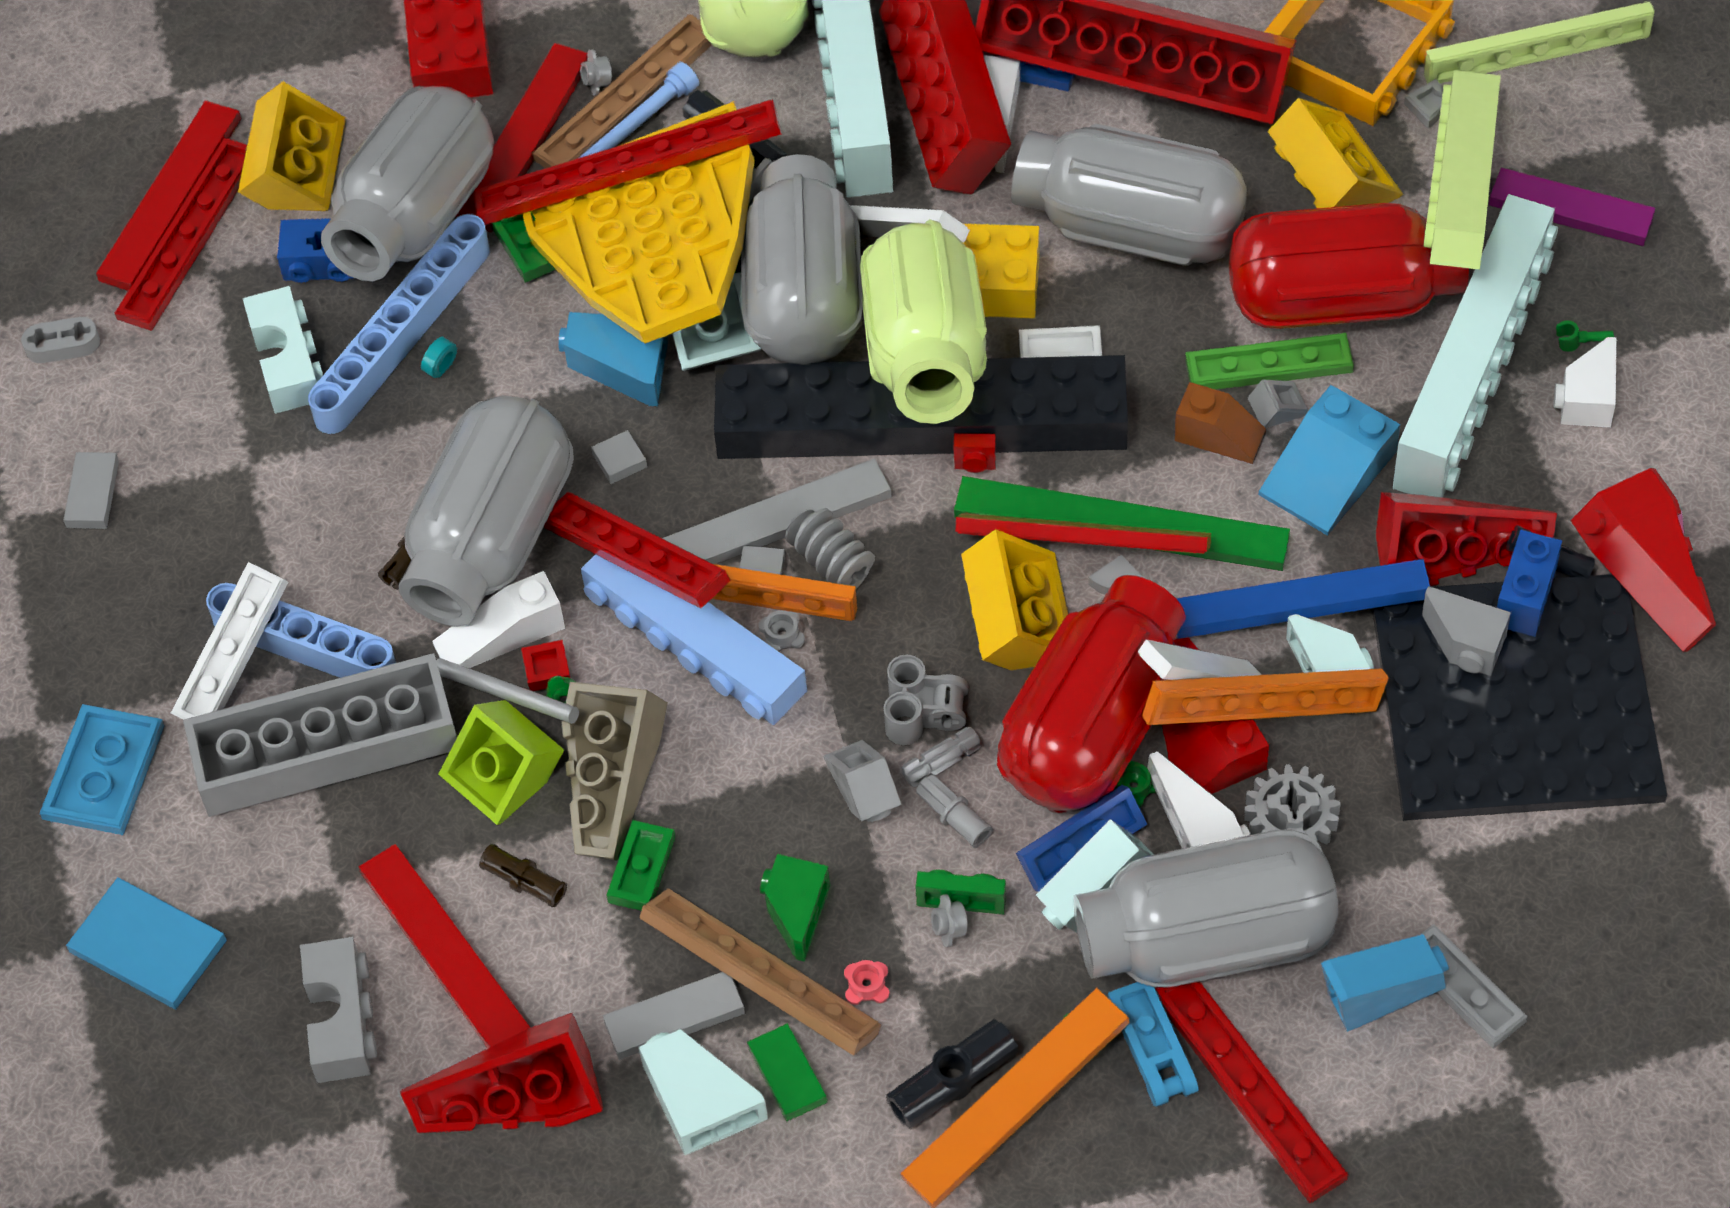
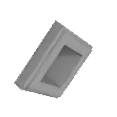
[1248,379,1308,428]

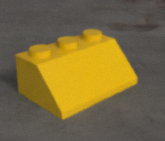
[238,81,346,211]
[1267,98,1403,208]
[961,529,1068,670]

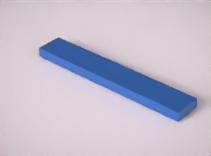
[1177,559,1430,639]

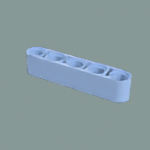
[206,583,396,678]

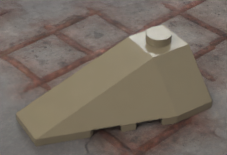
[562,682,668,860]

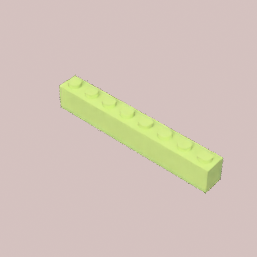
[1423,70,1501,270]

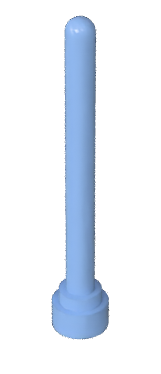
[579,62,699,158]

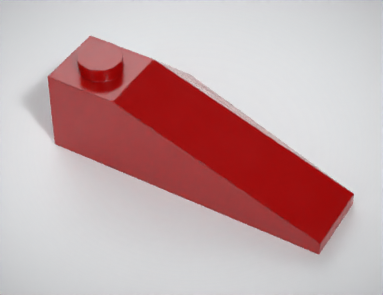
[1570,468,1716,652]
[1376,492,1557,586]
[1161,637,1269,794]

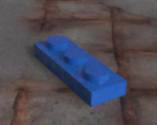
[1016,785,1147,892]

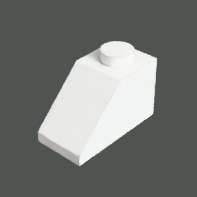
[1554,337,1616,428]

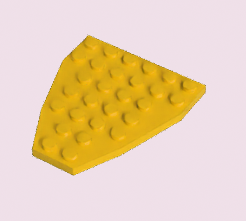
[522,101,755,344]

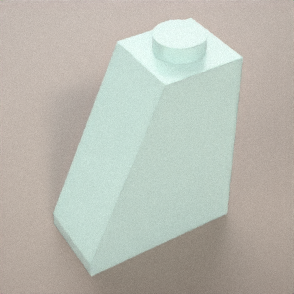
[1036,819,1154,933]
[639,1029,768,1155]

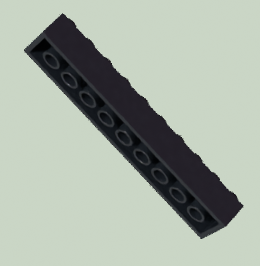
[714,355,1128,459]

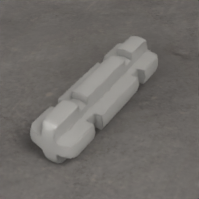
[902,727,981,787]

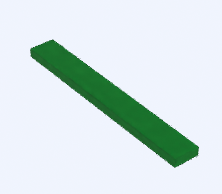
[954,476,1290,571]

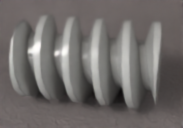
[785,508,875,589]

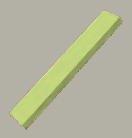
[1424,1,1655,83]

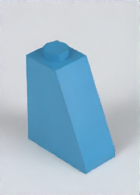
[558,312,668,406]
[1321,934,1449,1032]

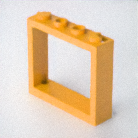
[1264,0,1455,126]

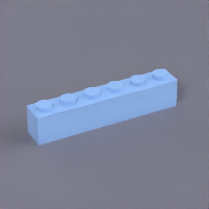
[581,554,807,725]

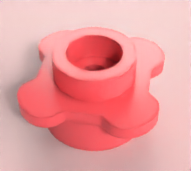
[844,960,889,1005]

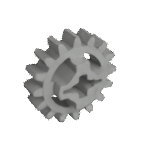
[1244,764,1340,845]

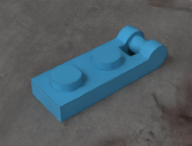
[1108,982,1198,1107]

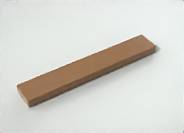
[533,13,712,168]
[640,889,881,1056]

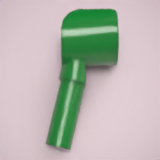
[1556,320,1614,352]

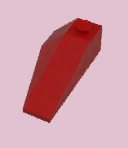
[400,1013,603,1133]

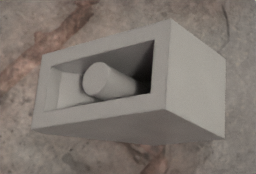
[1422,586,1511,676]
[823,740,901,822]

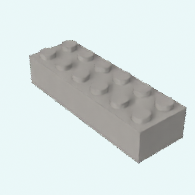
[183,653,457,817]

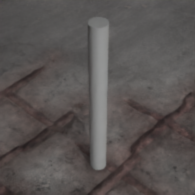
[436,658,579,724]

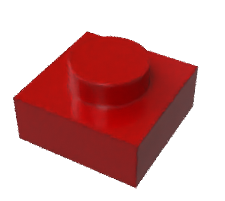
[954,433,996,473]
[521,639,570,691]

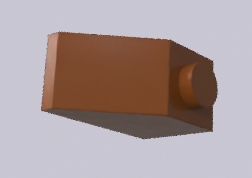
[1175,382,1266,464]

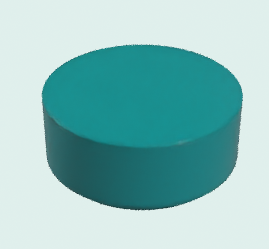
[421,336,457,378]

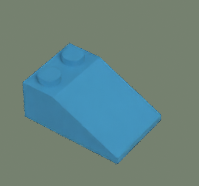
[1258,385,1400,536]

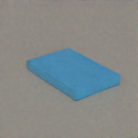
[40,704,165,835]
[66,877,227,1010]

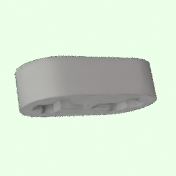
[21,317,100,363]

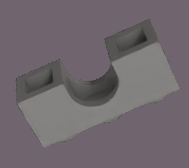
[300,937,377,1083]

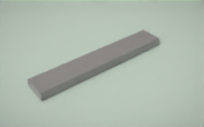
[662,458,891,564]

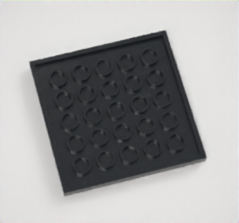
[1372,574,1667,821]

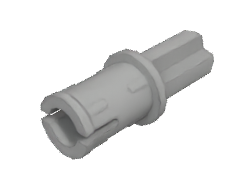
[916,775,993,848]

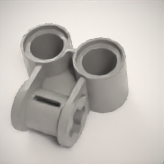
[883,655,969,745]

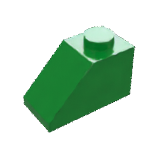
[760,854,830,962]

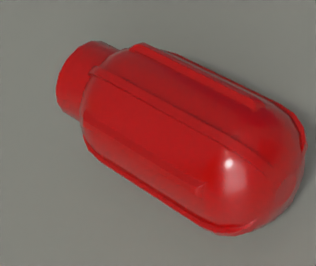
[1229,203,1469,329]
[997,575,1186,813]

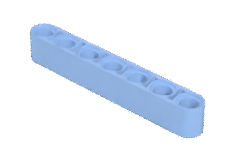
[308,214,490,434]

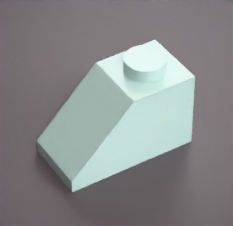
[1286,614,1374,673]

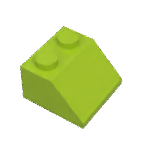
[438,700,564,825]

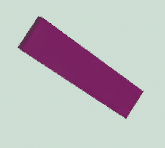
[1489,167,1656,247]

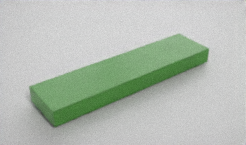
[1185,333,1354,390]

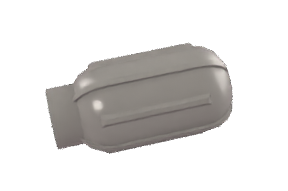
[321,86,494,281]
[1011,124,1247,266]
[741,154,863,365]
[399,395,574,627]
[1073,829,1339,987]

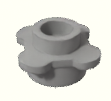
[581,49,612,96]
[758,610,805,652]
[931,894,967,947]

